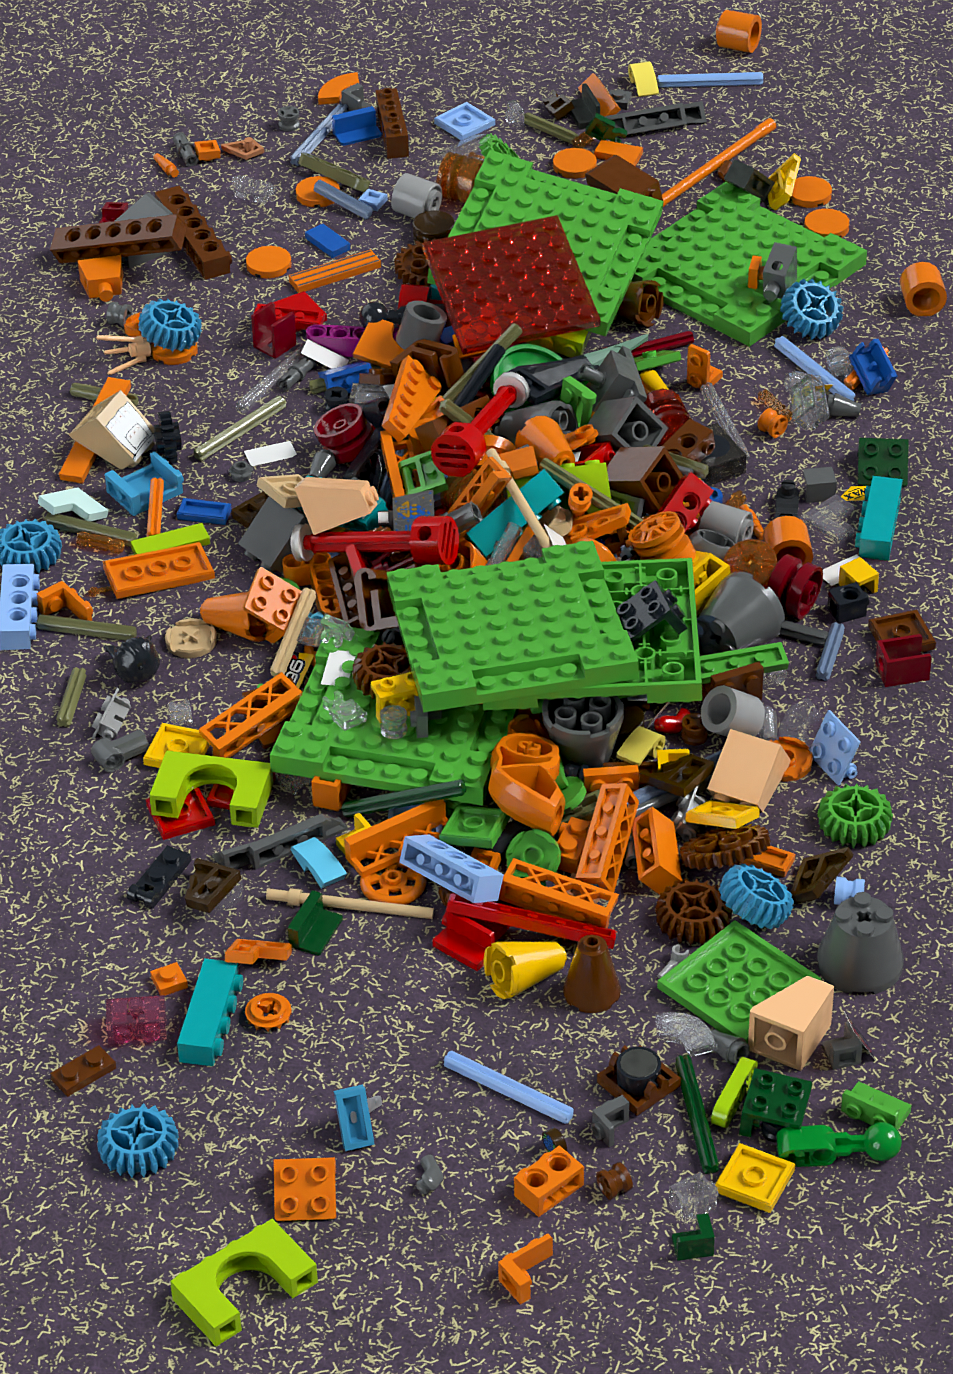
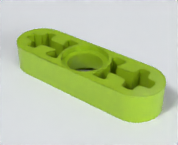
[711,1057,758,1128]

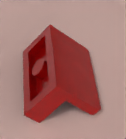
[432,912,495,971]

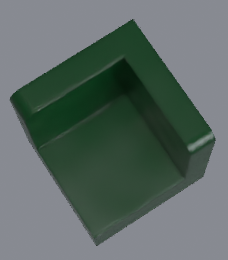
[672,1213,715,1261]

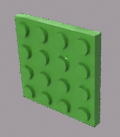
[657,920,821,1044]

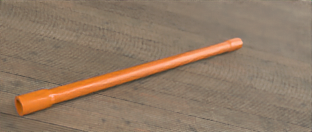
[662,118,776,207]

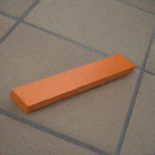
[59,377,131,484]

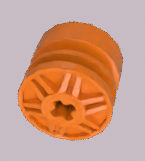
[629,511,696,560]

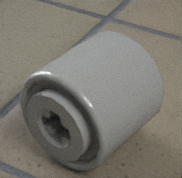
[391,173,442,218]
[699,501,754,555]
[701,685,765,737]

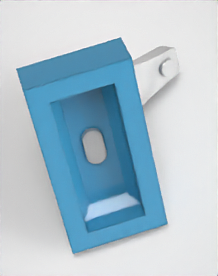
[334,1084,382,1151]

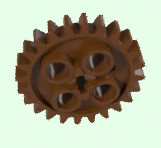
[394,238,444,286]
[680,824,770,870]

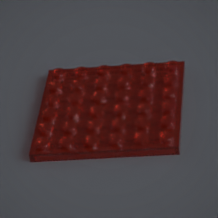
[422,215,601,355]

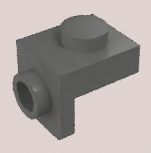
[410,696,442,738]
[591,1095,629,1148]

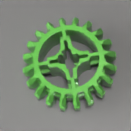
[817,783,893,848]

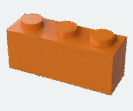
[632,807,682,895]

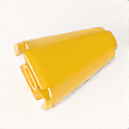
[484,942,567,999]

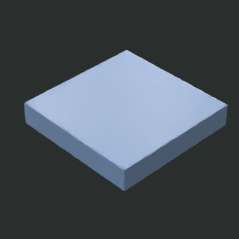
[434,102,495,141]

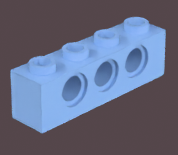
[0,564,40,650]
[399,834,504,903]

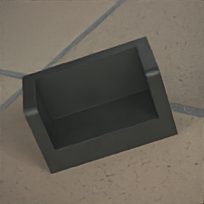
[724,160,775,202]

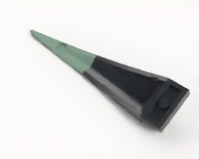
[507,334,649,405]

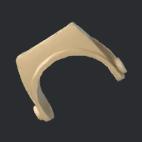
[536,506,573,546]

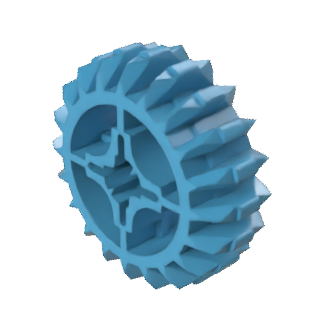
[780,278,844,340]
[138,298,202,352]
[0,519,62,573]
[718,863,794,929]
[97,1103,179,1178]

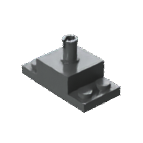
[577,346,647,412]

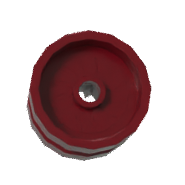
[314,403,374,464]
[767,554,823,620]

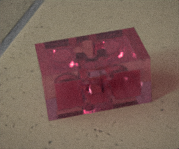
[106,995,167,1044]

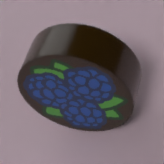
[542,1127,567,1152]

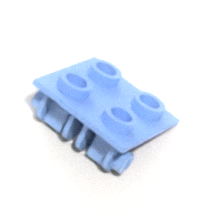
[809,710,860,785]

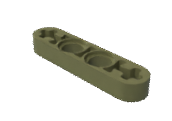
[298,152,371,192]

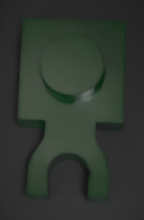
[585,113,627,143]

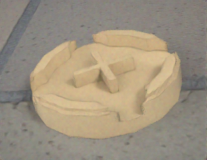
[165,618,217,658]

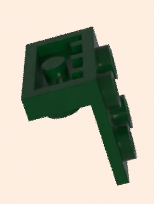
[858,438,909,487]
[739,1068,813,1137]

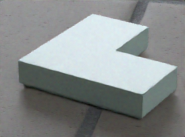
[38,488,108,522]

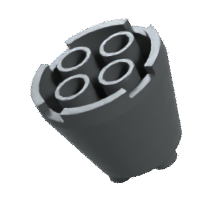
[494,401,578,467]
[697,572,785,655]
[542,696,624,768]
[817,892,904,994]

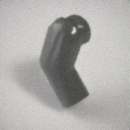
[416,1154,443,1195]

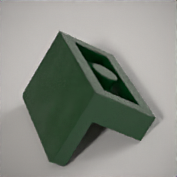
[287,890,343,956]

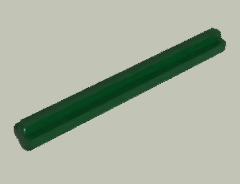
[341,779,467,818]
[675,1054,719,1174]

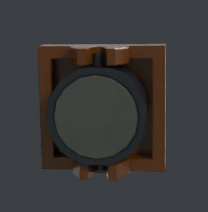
[597,1045,681,1116]

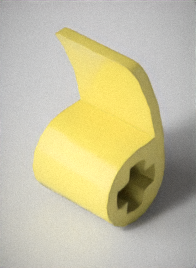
[628,61,659,97]
[616,726,665,766]

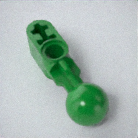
[776,1122,902,1167]

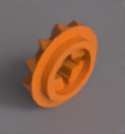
[245,993,292,1032]

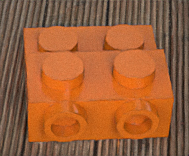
[557,817,591,873]

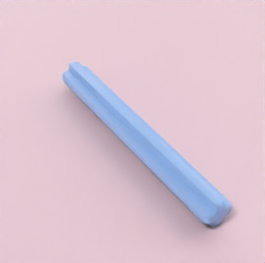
[657,72,763,88]
[774,336,855,401]
[444,1051,574,1124]

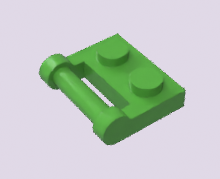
[560,376,596,428]
[398,451,449,495]

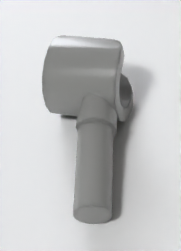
[657,944,689,978]

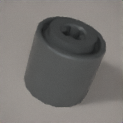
[396,301,447,350]

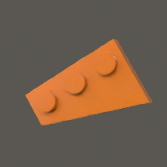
[563,503,631,545]

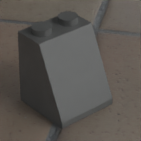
[115,193,173,269]
[587,396,668,450]
[238,496,331,574]

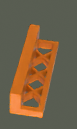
[380,430,421,498]
[448,457,512,540]
[199,672,302,758]
[575,783,639,892]
[344,799,449,878]
[499,858,619,928]

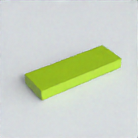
[130,523,210,555]

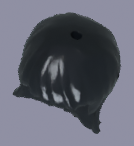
[104,635,160,683]

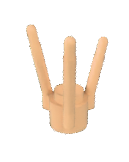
[96,335,151,375]

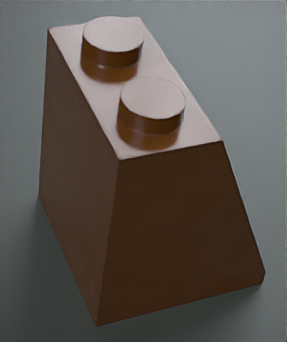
[585,155,663,201]
[607,446,683,515]

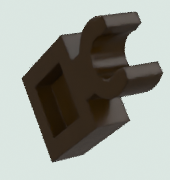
[542,90,575,120]

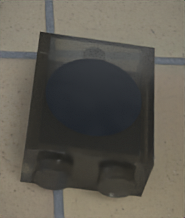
[700,423,746,486]

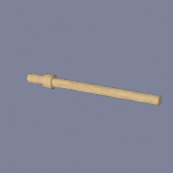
[486,448,553,548]
[266,888,434,919]

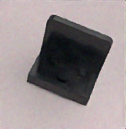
[616,580,688,642]

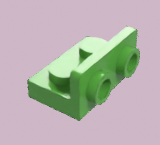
[841,1081,912,1130]

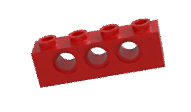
[633,472,714,558]

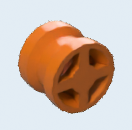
[757,408,788,438]

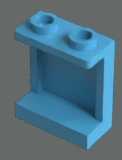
[105,452,184,516]

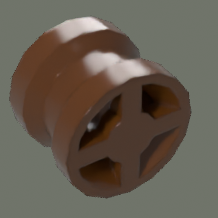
[681,713,708,746]
[596,1162,633,1200]

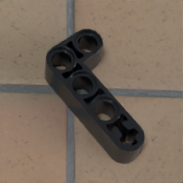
[343,397,404,487]

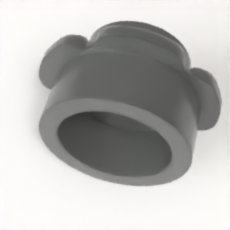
[229,461,253,482]

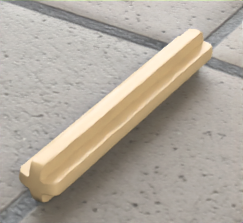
[270,588,316,677]

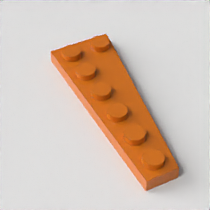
[382,355,442,442]

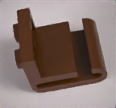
[390,339,464,396]
[354,568,399,632]
[702,662,764,702]

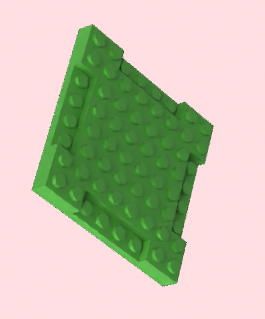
[427,150,664,336]
[631,182,867,347]
[387,541,639,713]
[483,558,702,711]
[270,624,519,805]

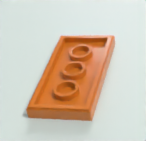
[103,542,215,599]

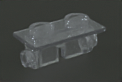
[227,175,276,205]

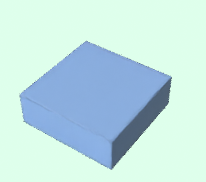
[358,189,388,211]

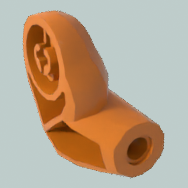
[488,733,565,836]

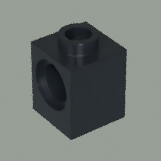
[827,582,870,624]

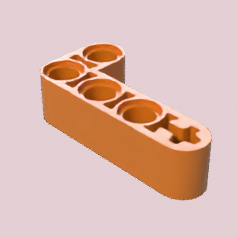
[283,552,345,626]

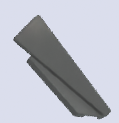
[604,101,707,136]
[212,813,348,870]

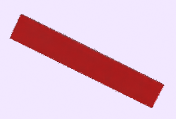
[446,893,617,949]

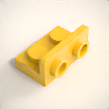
[371,671,419,723]

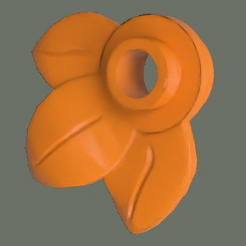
[564,424,598,450]

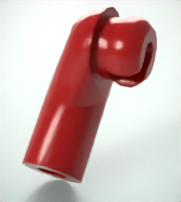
[654,708,690,734]

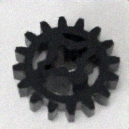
[154,411,182,464]

